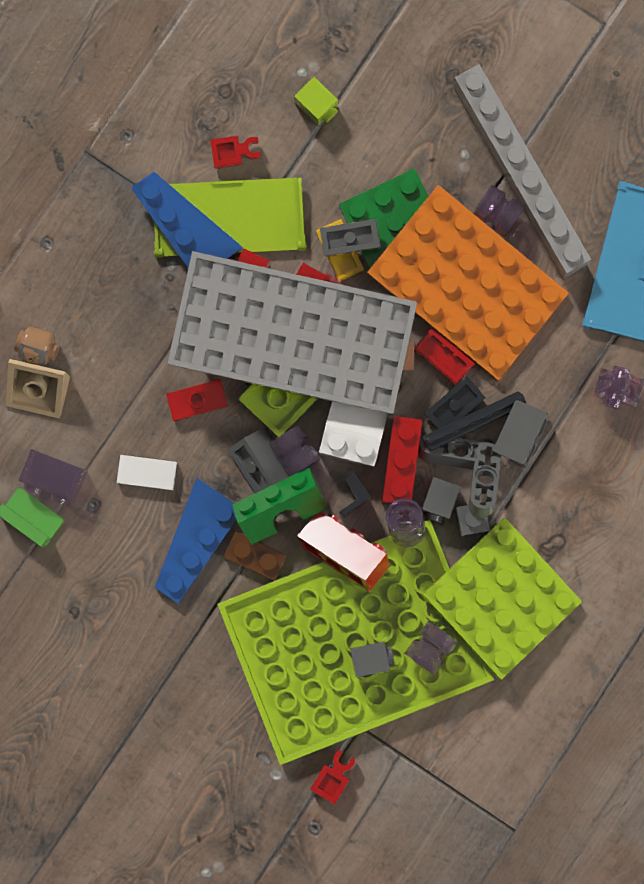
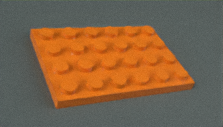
[366,185,569,381]

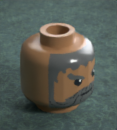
[14,326,59,367]

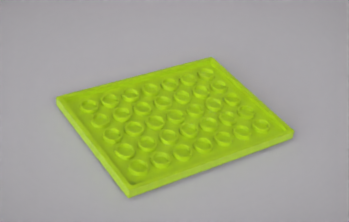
[217,520,494,765]

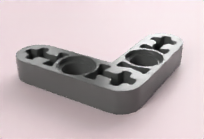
[418,435,501,517]

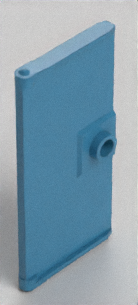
[581,181,644,342]

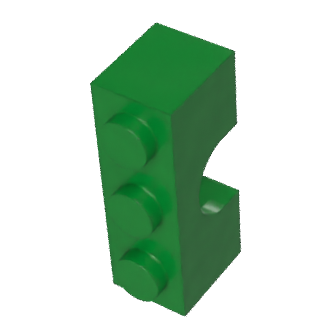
[232,468,329,544]

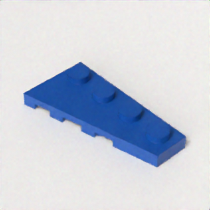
[131,172,243,268]
[155,478,237,604]

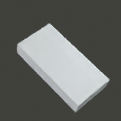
[117,455,177,491]

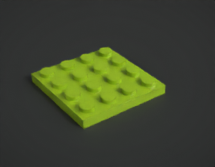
[421,517,582,680]

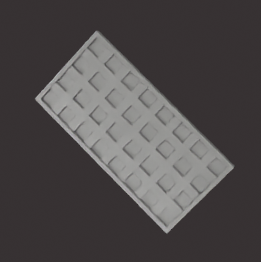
[167,251,417,414]

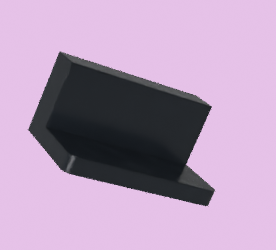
[339,473,371,519]

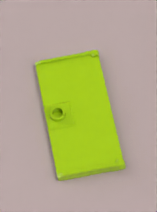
[154,177,307,258]

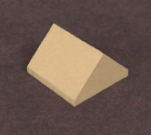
[5,359,70,419]

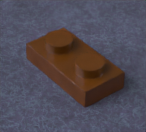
[224,531,287,581]

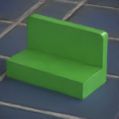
[0,488,64,548]

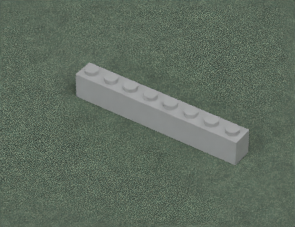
[453,64,591,279]

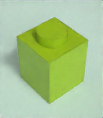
[294,77,338,126]

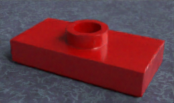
[414,327,475,386]
[166,379,228,422]

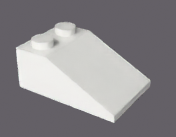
[319,401,388,469]

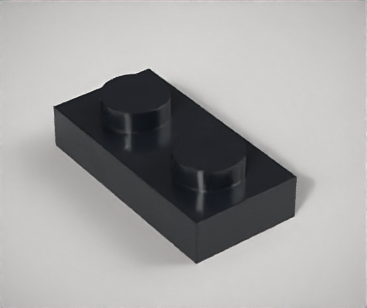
[424,376,486,429]

